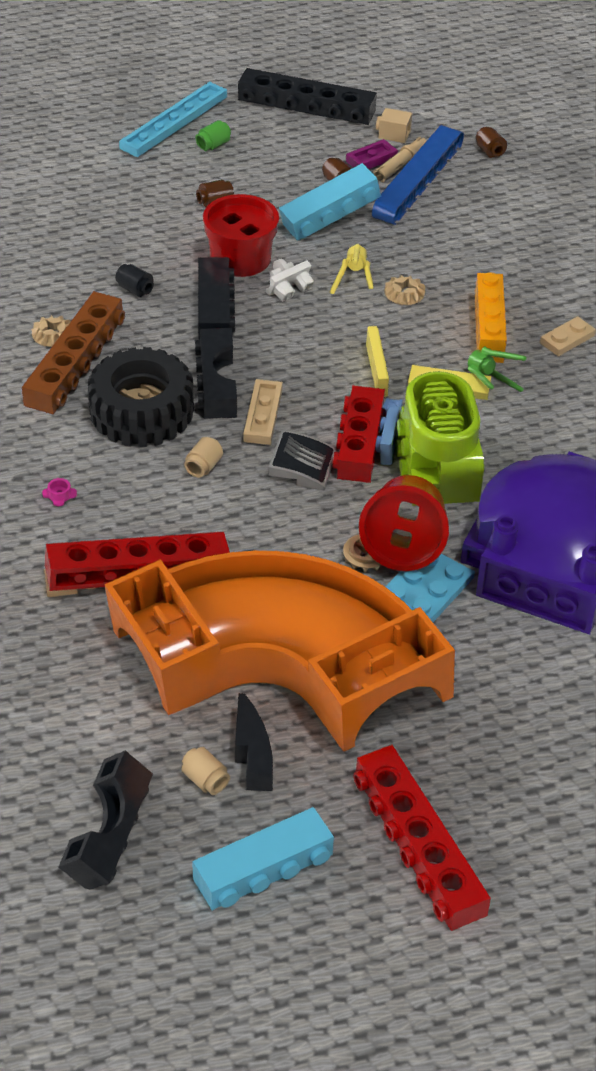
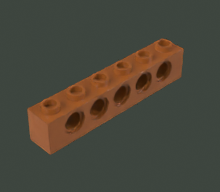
[22,291,125,414]

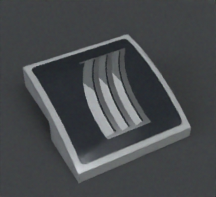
[268,430,337,491]

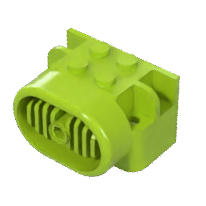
[395,371,484,506]

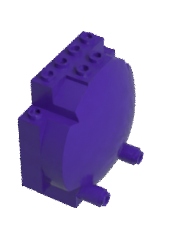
[460,451,596,635]

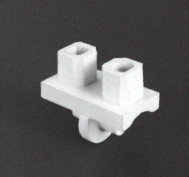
[265,259,314,302]

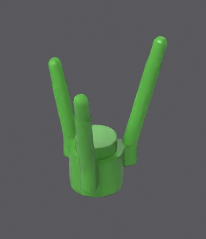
[467,346,526,392]

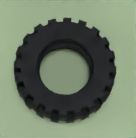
[88,347,194,447]

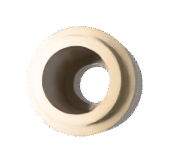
[184,437,223,478]
[182,747,230,795]

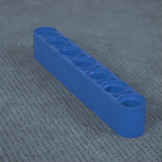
[372,125,464,225]

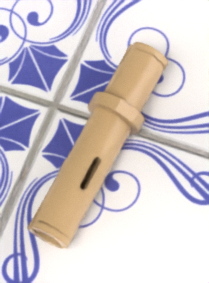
[373,137,427,182]

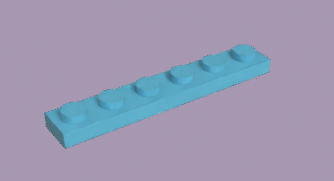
[119,82,227,157]

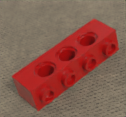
[333,385,385,483]

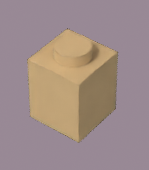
[376,108,412,143]

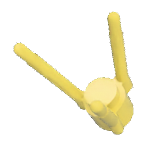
[330,244,373,294]

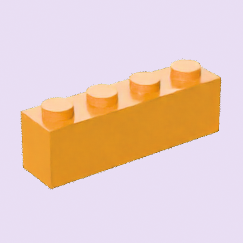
[475,272,507,363]

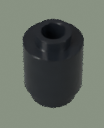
[115,264,154,297]

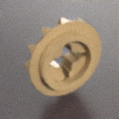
[385,275,425,305]
[31,315,71,347]
[343,534,381,572]

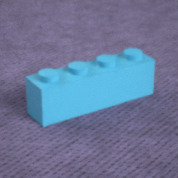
[279,163,381,240]
[192,807,334,910]

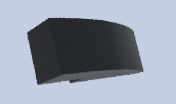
[235,693,273,791]

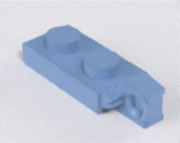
[376,398,403,465]

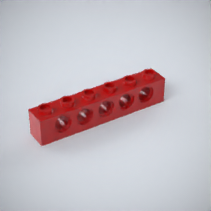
[45,532,230,591]
[353,745,491,931]

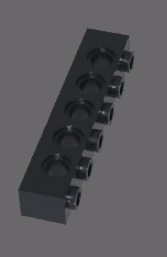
[238,68,377,125]

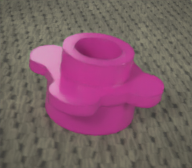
[42,478,77,507]

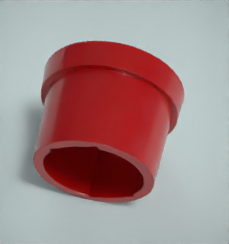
[203,194,279,277]
[359,475,449,571]

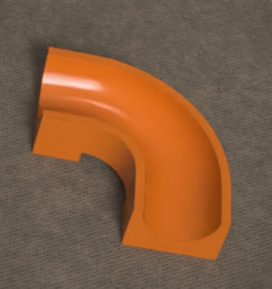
[104,550,455,752]

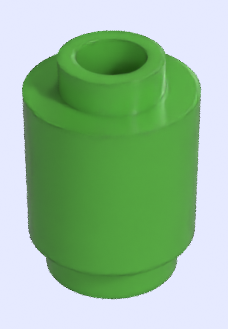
[195,120,231,151]

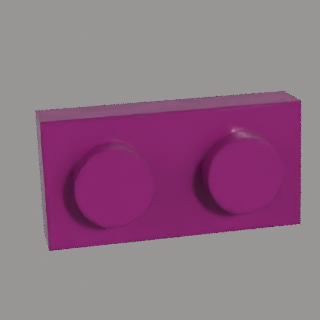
[346,139,398,169]

